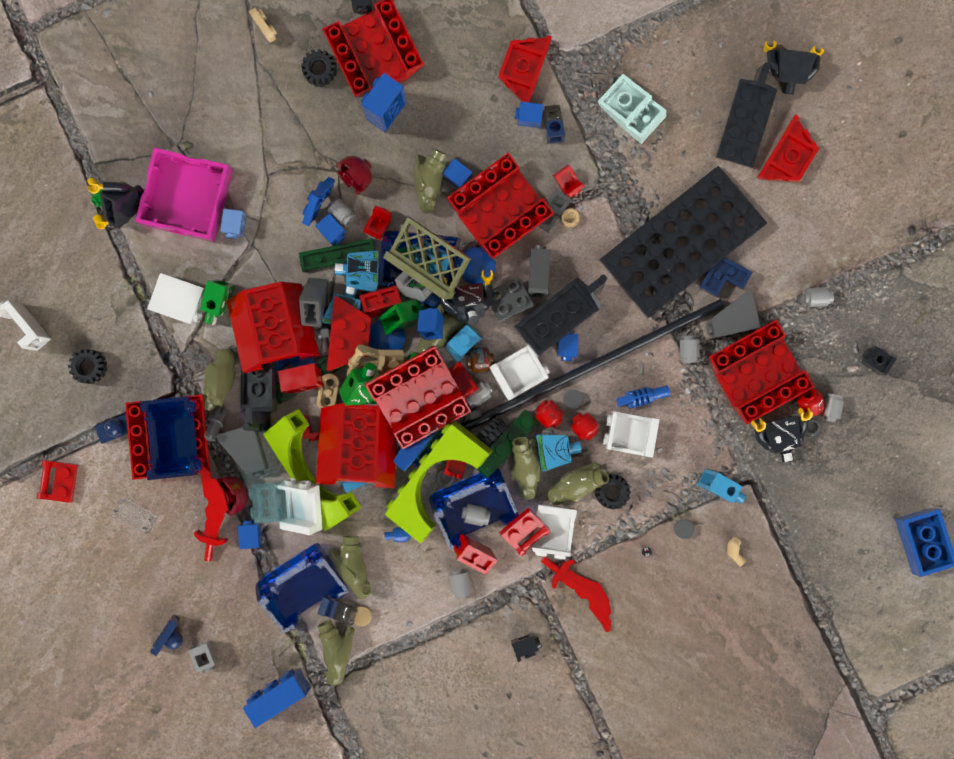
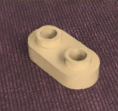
[249,8,277,43]
[317,373,340,409]

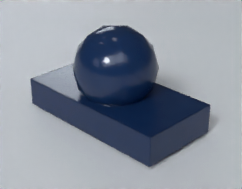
[94,414,128,444]
[150,615,183,656]

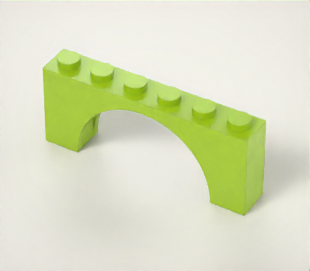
[263,409,362,531]
[384,422,493,544]

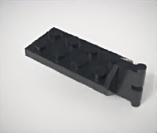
[715,62,777,168]
[514,275,607,357]
[240,361,277,432]

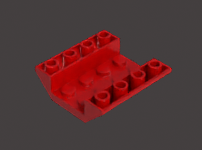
[322,0,424,98]
[447,152,554,260]
[227,281,319,374]
[709,319,814,425]
[365,345,471,449]
[125,394,211,480]
[316,403,397,488]

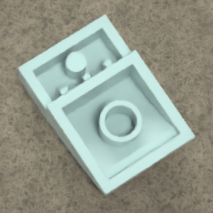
[598,74,666,144]

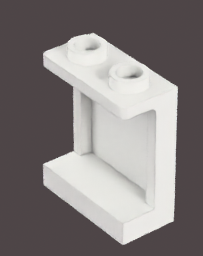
[147,273,205,326]
[0,300,51,351]
[490,345,550,401]
[603,411,660,457]
[277,478,322,535]
[531,504,577,559]

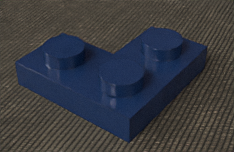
[700,258,753,297]

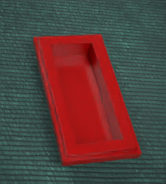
[448,361,478,399]

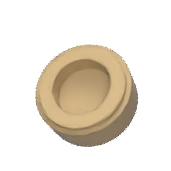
[561,208,580,228]
[352,606,372,626]

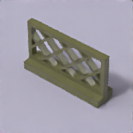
[383,217,471,300]

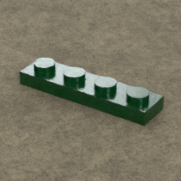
[477,410,539,479]

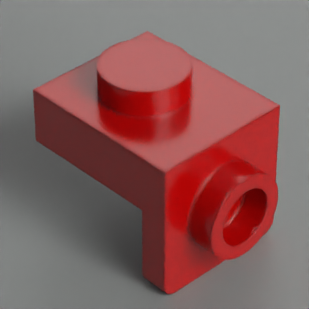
[552,165,585,197]
[363,205,392,240]
[303,415,319,442]

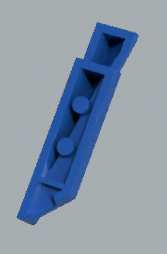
[393,420,458,471]

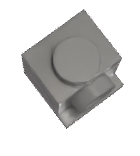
[188,640,218,673]

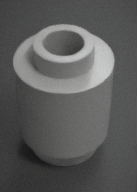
[327,198,356,226]
[803,287,834,307]
[680,336,700,363]
[465,382,493,409]
[821,394,844,423]
[461,504,490,526]
[449,568,471,598]

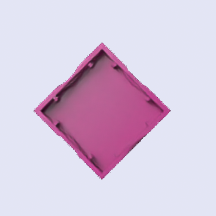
[135,148,233,243]

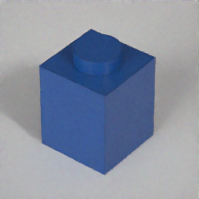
[515,102,543,128]
[443,158,473,189]
[315,214,347,246]
[417,308,444,340]
[557,333,579,361]
[238,520,262,549]

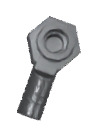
[317,325,331,356]

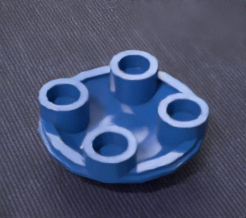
[458,247,496,284]
[369,320,405,350]

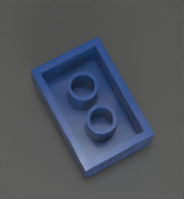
[361,73,407,133]
[895,508,954,577]
[243,668,311,728]

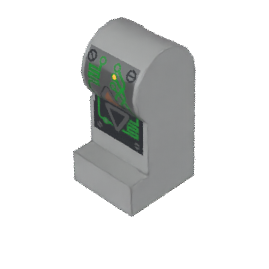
[395,272,433,301]

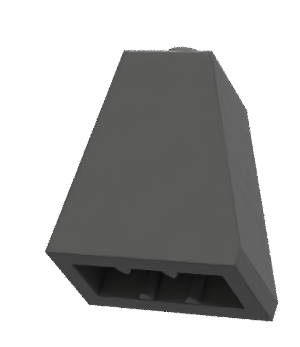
[527,246,550,298]
[299,278,329,327]
[706,290,761,339]
[216,427,269,477]

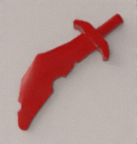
[193,466,229,562]
[540,557,611,632]

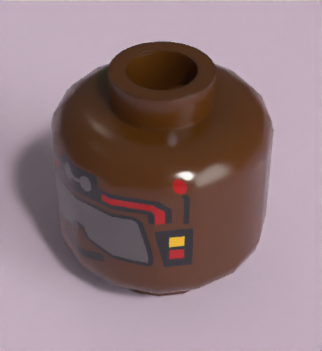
[466,347,495,373]

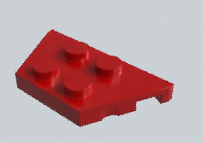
[498,36,552,103]
[756,114,819,183]
[327,296,372,371]

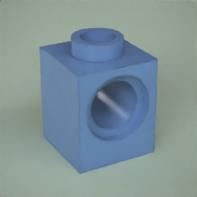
[220,209,246,239]

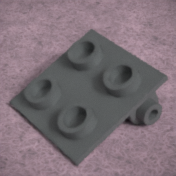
[490,277,534,322]

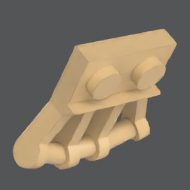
[347,345,404,376]

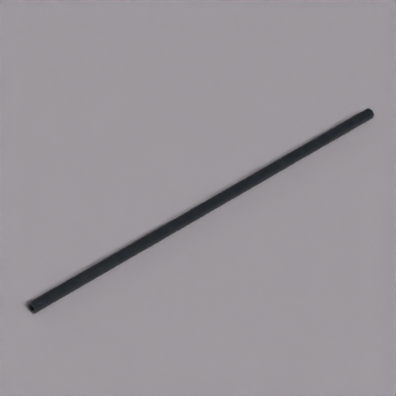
[396,299,725,456]

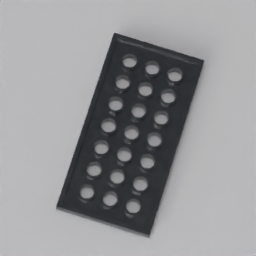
[599,165,767,319]

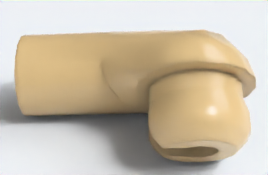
[727,537,746,566]

